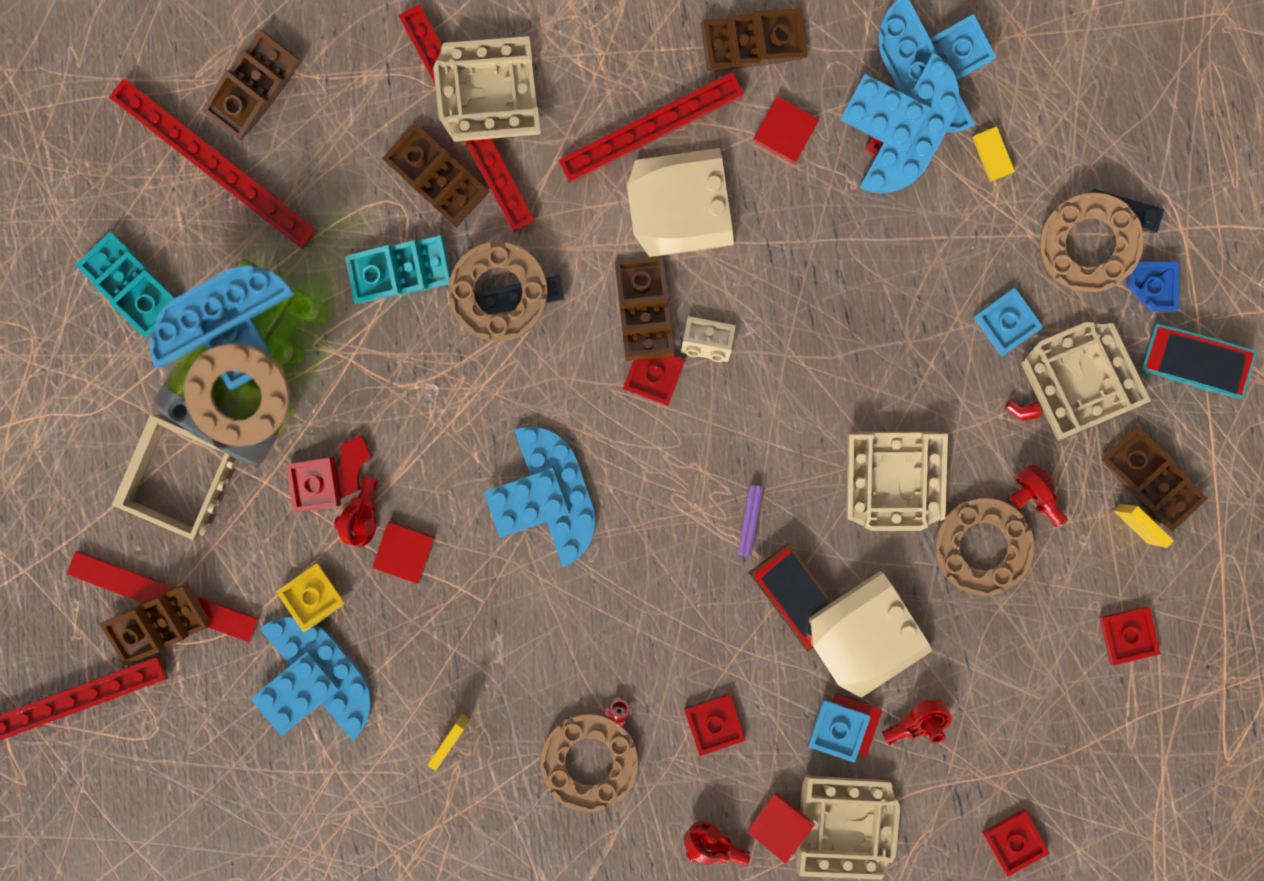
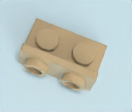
[681,316,736,362]

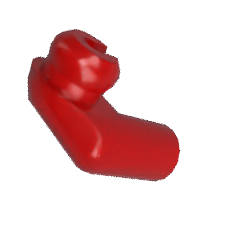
[1004,400,1043,421]

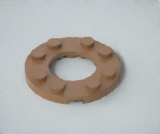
[1040,193,1144,292]
[449,242,548,341]
[184,343,290,446]
[934,498,1034,596]
[540,713,638,812]

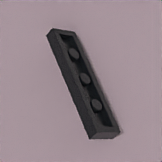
[474,275,565,315]

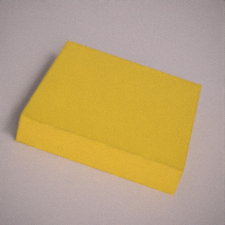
[1113,504,1174,548]
[276,563,346,632]
[428,714,470,771]

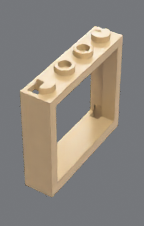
[112,415,238,540]

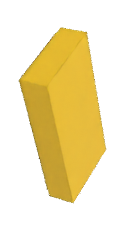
[972,127,1015,182]

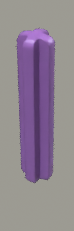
[738,484,763,556]

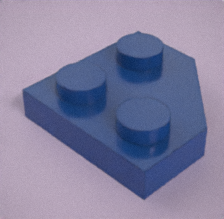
[1126,262,1179,312]

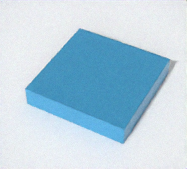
[973,288,1043,356]
[807,699,871,763]

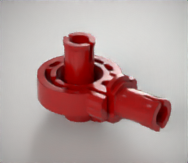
[1009,465,1068,528]
[334,477,379,547]
[882,699,952,746]
[684,821,751,866]

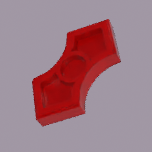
[336,436,373,499]

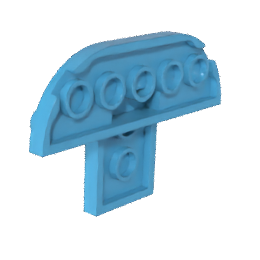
[879,0,997,133]
[840,53,959,194]
[150,266,295,390]
[484,427,596,567]
[251,616,372,741]

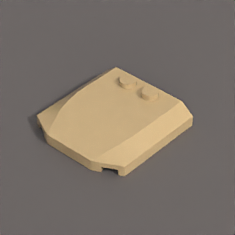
[433,36,540,142]
[627,148,734,257]
[1021,322,1151,441]
[846,431,948,531]
[809,571,932,698]
[795,776,900,880]

